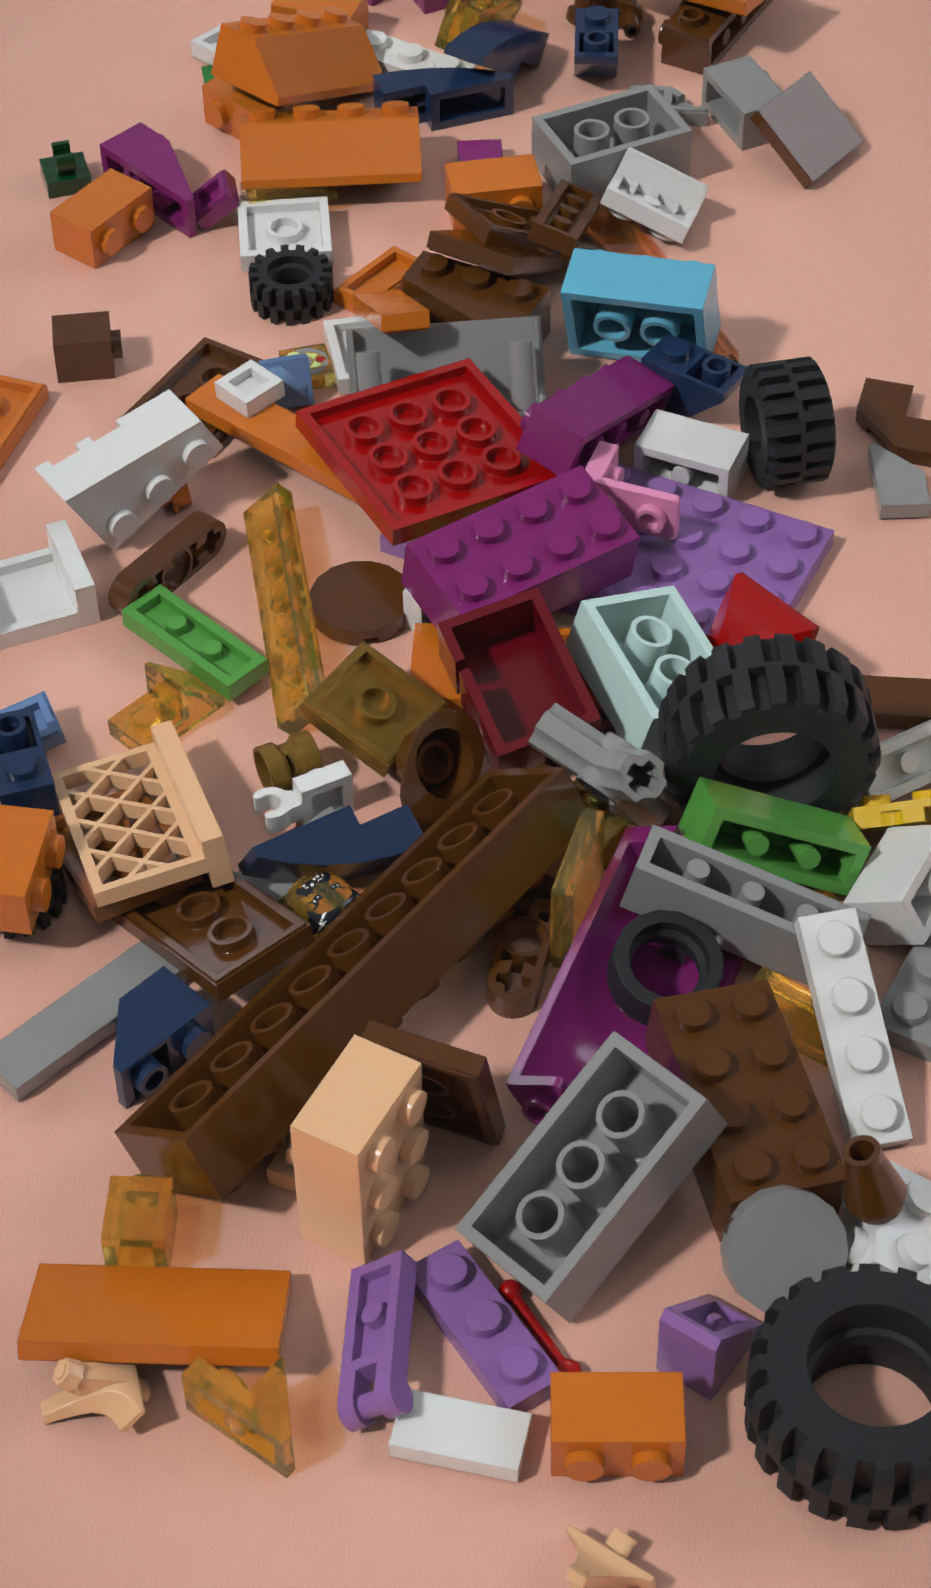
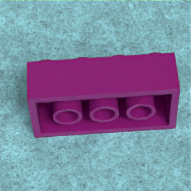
[401,465,640,629]

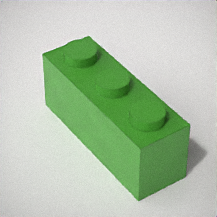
[678,776,872,896]

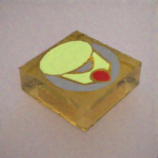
[278,343,336,389]

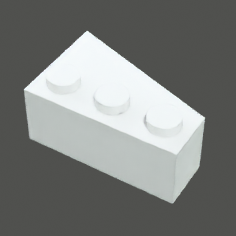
[34,389,223,551]

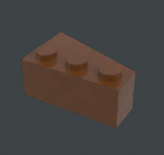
[402,251,551,343]

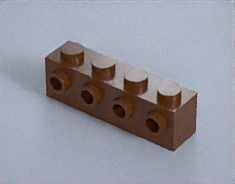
[658,0,773,75]

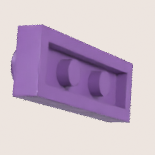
[415,1240,559,1412]

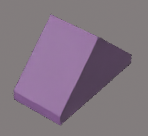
[656,1293,763,1401]

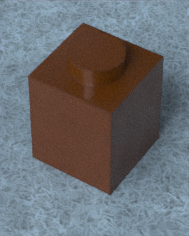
[52,311,123,383]

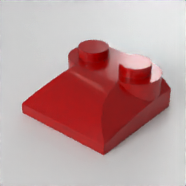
[706,572,820,648]

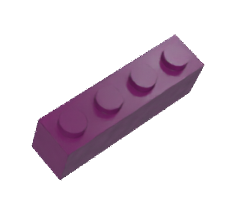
[516,355,675,475]

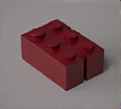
[437,587,601,769]

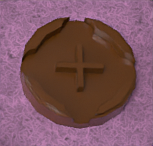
[310,561,406,645]

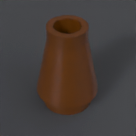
[842,1135,907,1225]

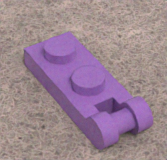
[337,1250,417,1432]

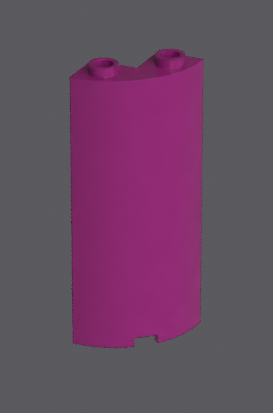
[505,825,744,1125]

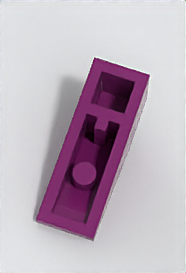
[100,122,197,238]

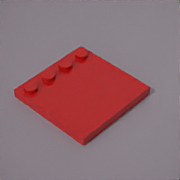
[295,358,558,546]

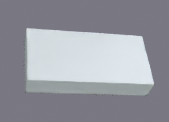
[388,1389,532,1482]

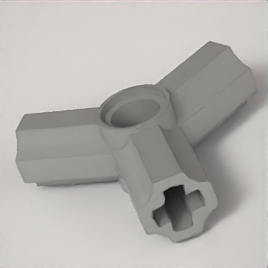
[528,703,672,826]

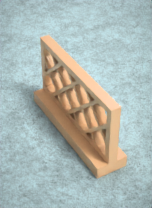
[52,720,235,908]

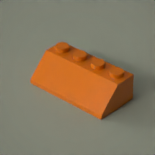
[211,6,383,107]
[239,101,422,190]

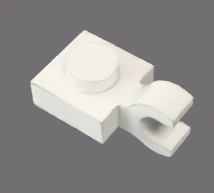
[253,760,354,833]

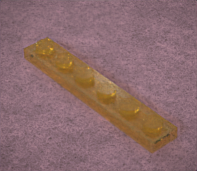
[243,483,325,735]

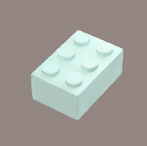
[565,585,713,758]

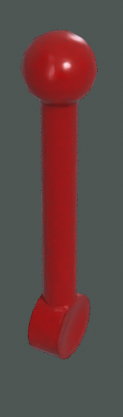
[498,1279,581,1372]

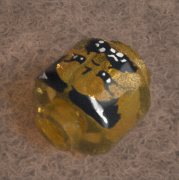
[284,872,360,939]

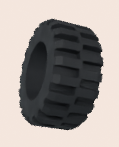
[658,633,881,813]
[744,1263,931,1530]

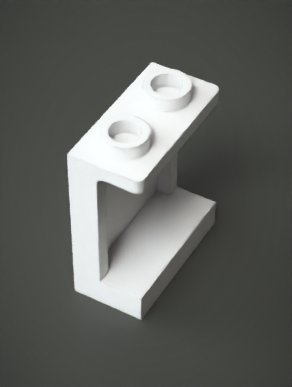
[0,519,100,650]

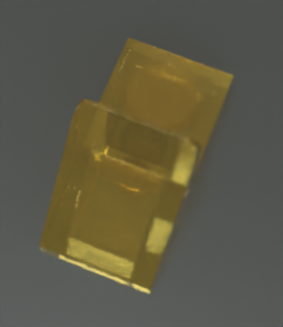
[108,662,225,749]
[181,1356,295,1479]

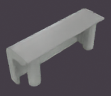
[346,316,546,417]

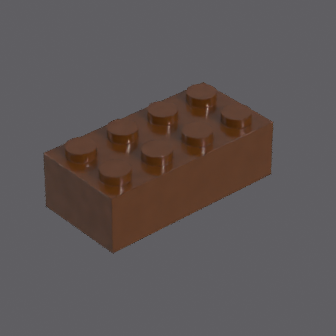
[644,979,845,1242]

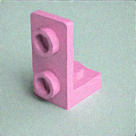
[585,441,681,540]

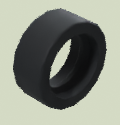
[607,910,723,1026]

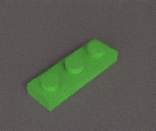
[121,584,269,701]

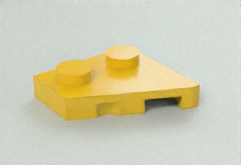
[842,789,931,833]

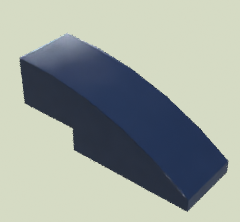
[444,19,549,78]
[373,67,514,131]
[237,804,423,882]

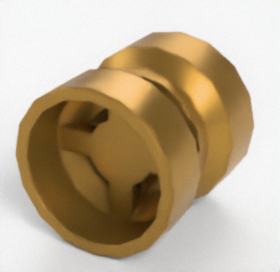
[253,730,324,791]

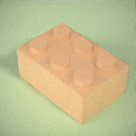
[290,1035,430,1265]

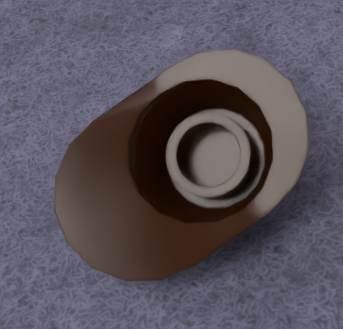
[395,709,485,833]

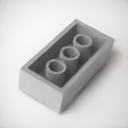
[455,1031,728,1323]

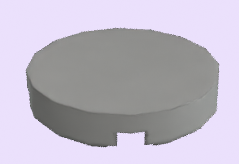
[720,1185,849,1312]

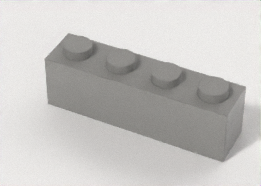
[619,824,871,985]

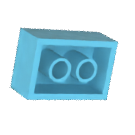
[560,248,721,363]

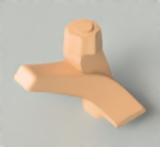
[40,1357,151,1432]
[565,1524,657,1588]

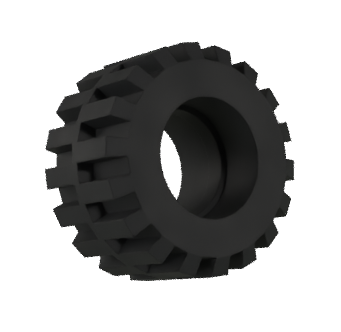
[739,356,836,489]

